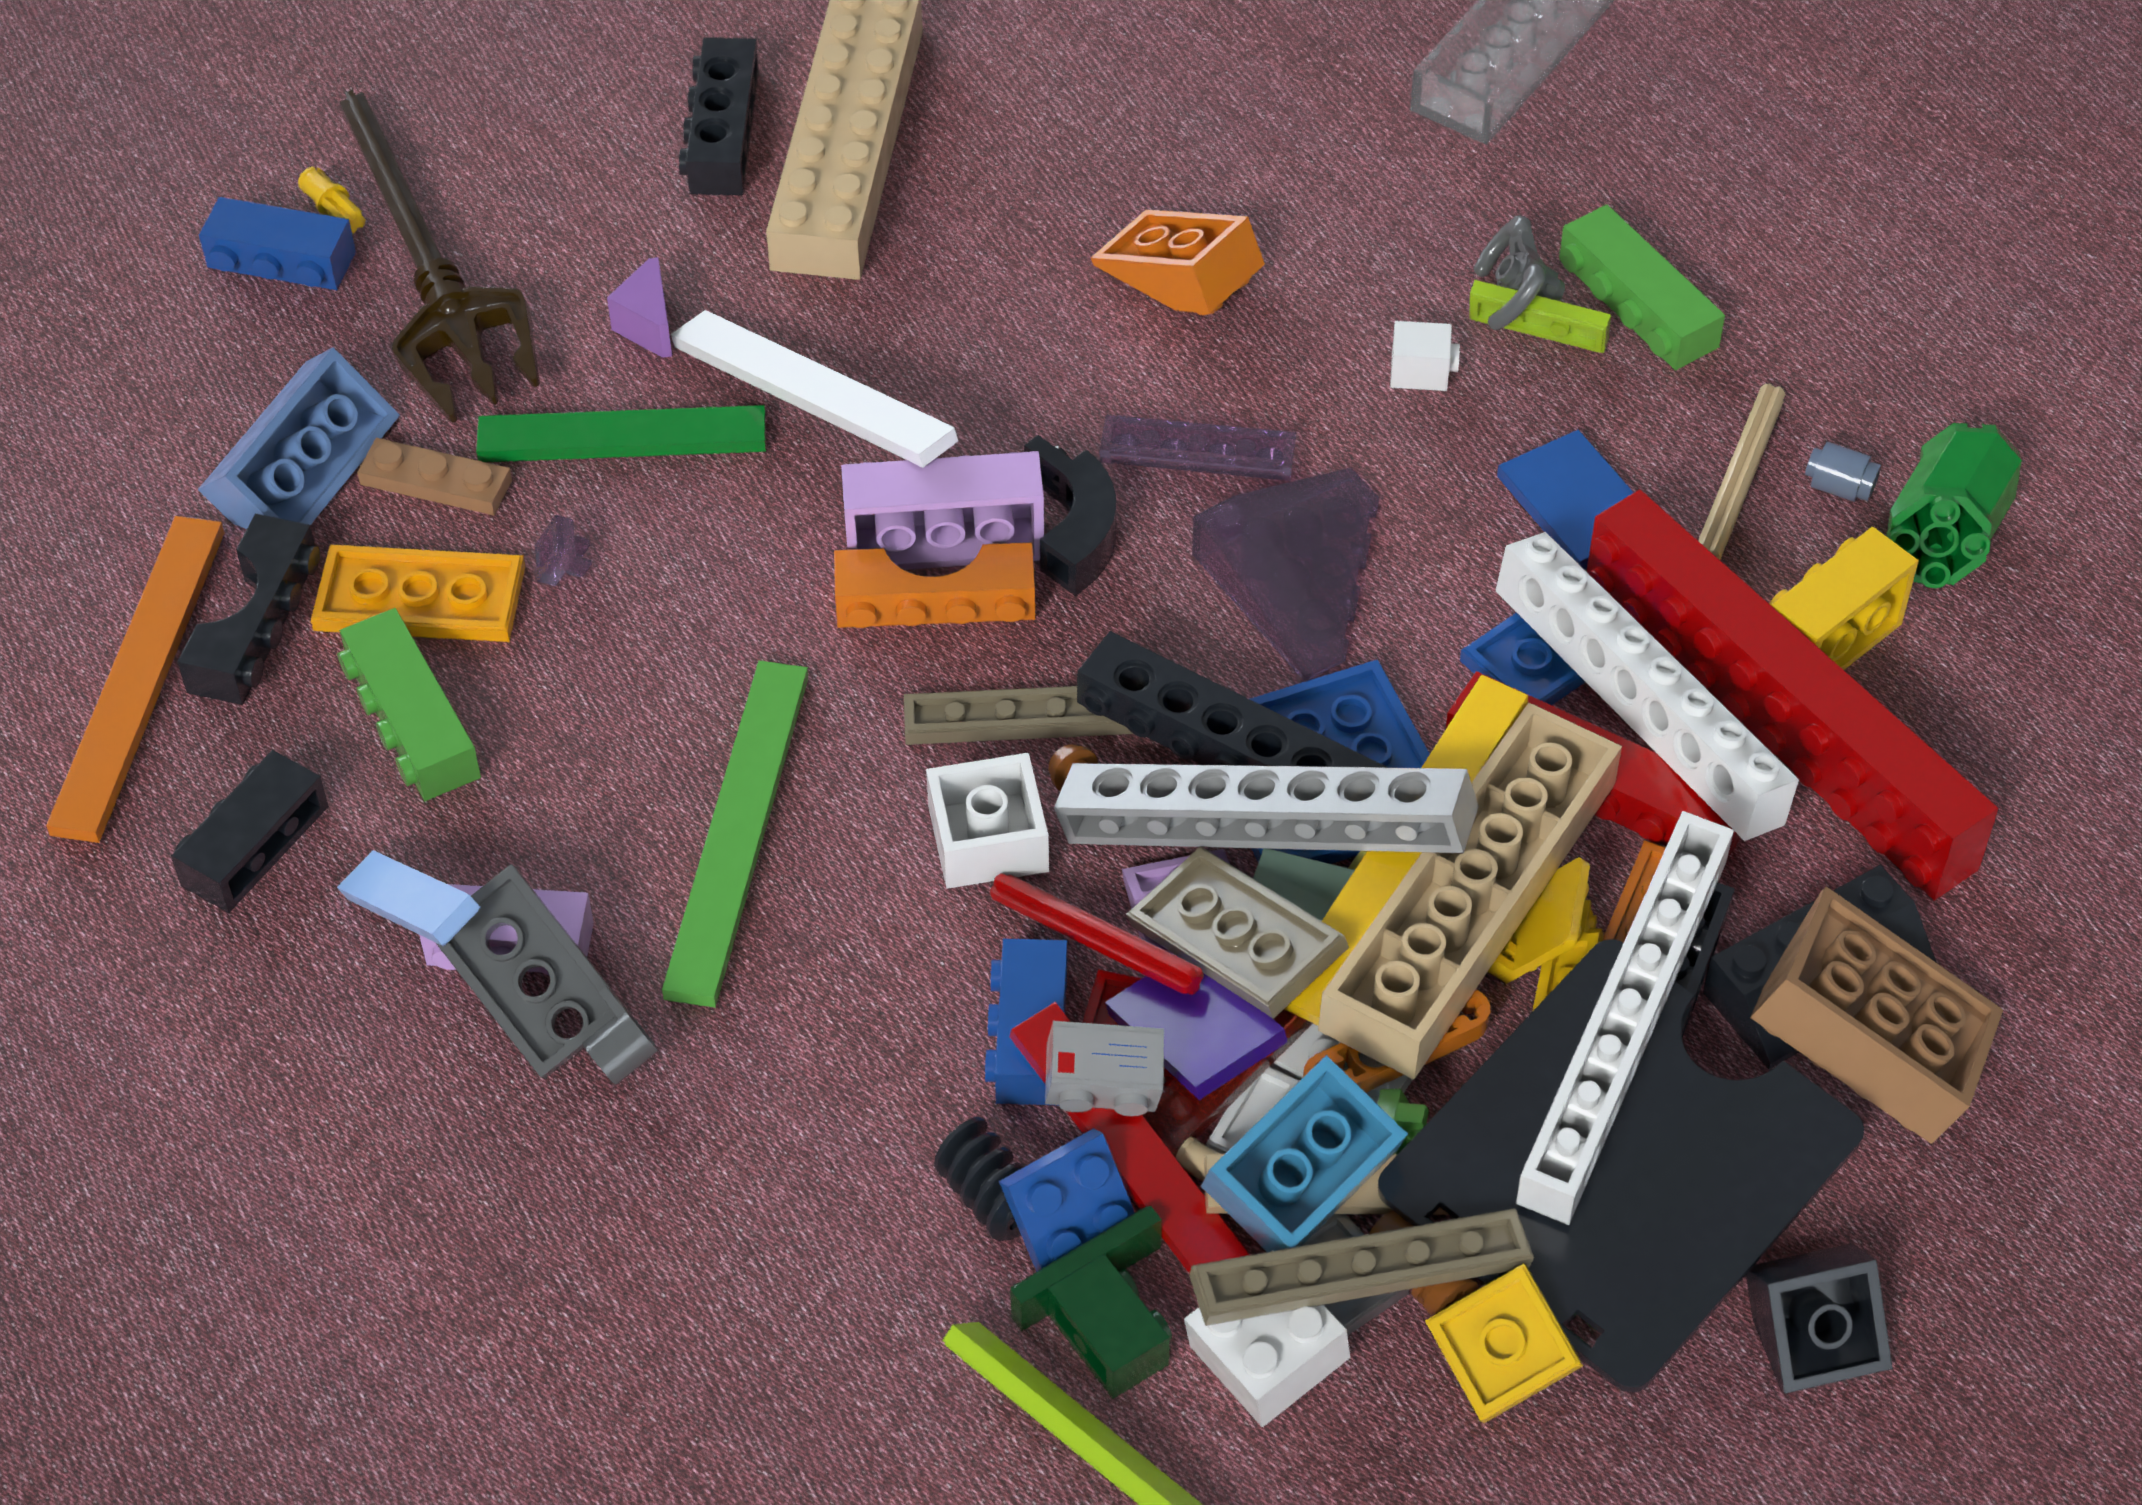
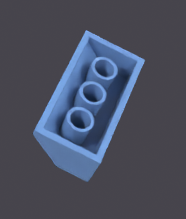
[198,347,400,529]

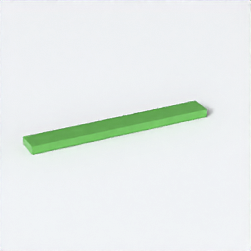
[662,661,809,1008]

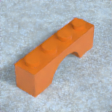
[834,542,1035,628]

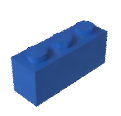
[199,197,356,290]
[985,939,1067,1106]

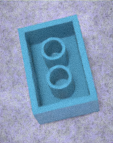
[1201,1055,1408,1252]

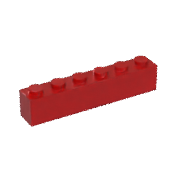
[1445,671,1741,860]

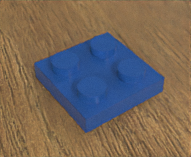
[999,1128,1135,1272]

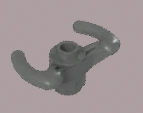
[1473,215,1565,331]

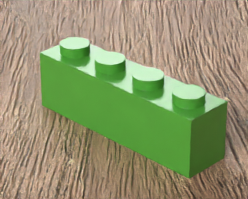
[1559,204,1725,371]
[337,608,481,802]

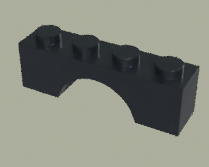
[177,513,320,705]

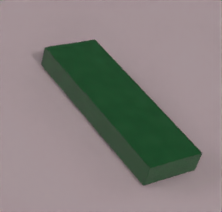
[1010,1205,1162,1331]

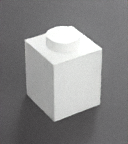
[1390,321,1460,391]

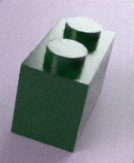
[1048,1254,1172,1399]

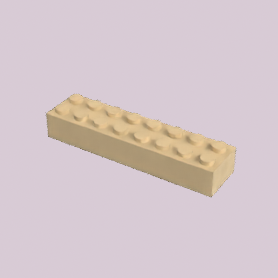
[766,0,923,280]
[1318,703,1622,1080]

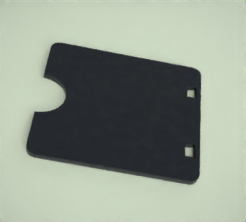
[1378,939,1864,1393]

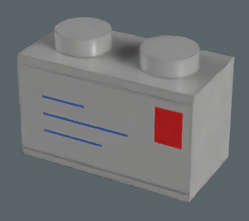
[1045,1021,1164,1116]

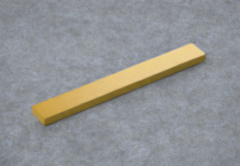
[1284,675,1528,1026]

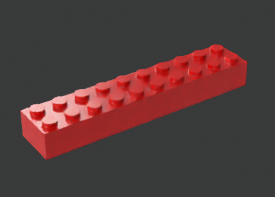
[1586,489,1999,901]

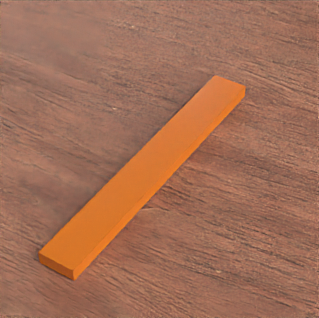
[46,516,225,843]

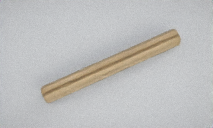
[1698,383,1785,560]

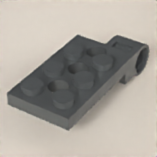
[436,864,659,1085]

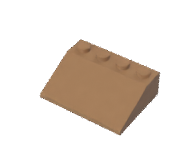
[1750,886,2003,1144]

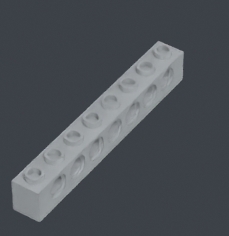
[1054,763,1479,853]

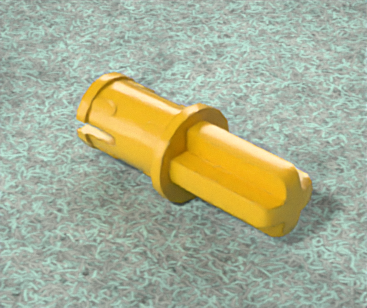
[298,167,366,234]

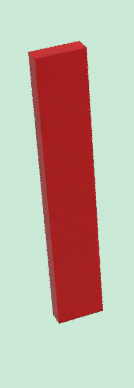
[1009,1002,1249,1274]

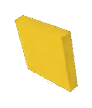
[1425,1264,1583,1423]

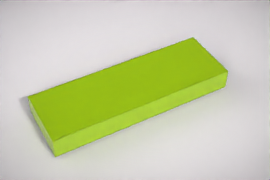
[1469,280,1611,353]

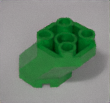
[1886,423,2022,588]

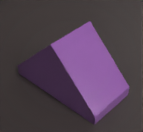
[607,257,672,358]

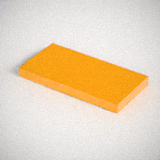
[311,545,526,642]

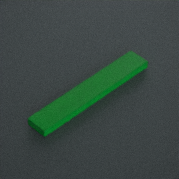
[476,405,766,462]

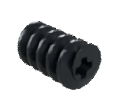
[934,1117,1025,1241]

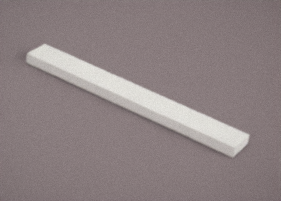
[671,310,958,468]

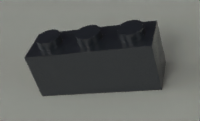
[171,750,329,913]

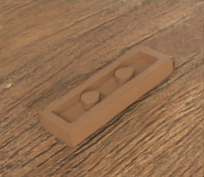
[357,438,512,516]

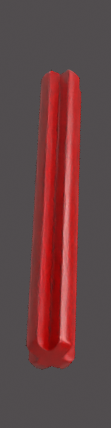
[990,873,1204,995]

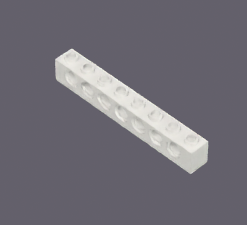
[1496,532,1799,841]
[1516,811,1734,1225]

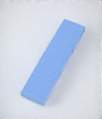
[337,850,480,946]

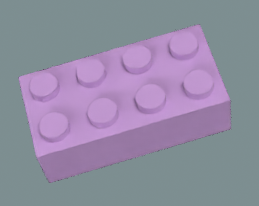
[841,451,1044,570]

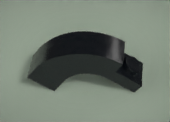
[1024,435,1116,597]

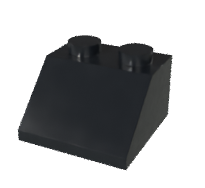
[1746,1243,1893,1394]

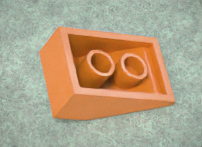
[1091,209,1265,315]

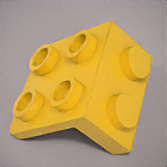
[1488,857,1590,984]

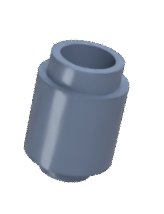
[1805,442,1882,502]

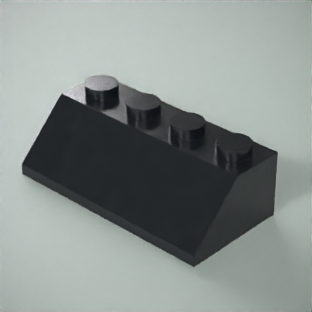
[1703,864,1937,1069]

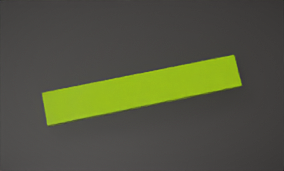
[943,1322,1203,1505]

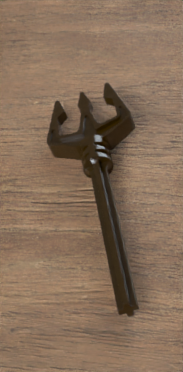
[340,89,540,422]

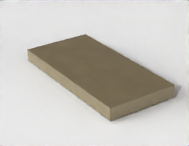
[1126,846,1349,1019]

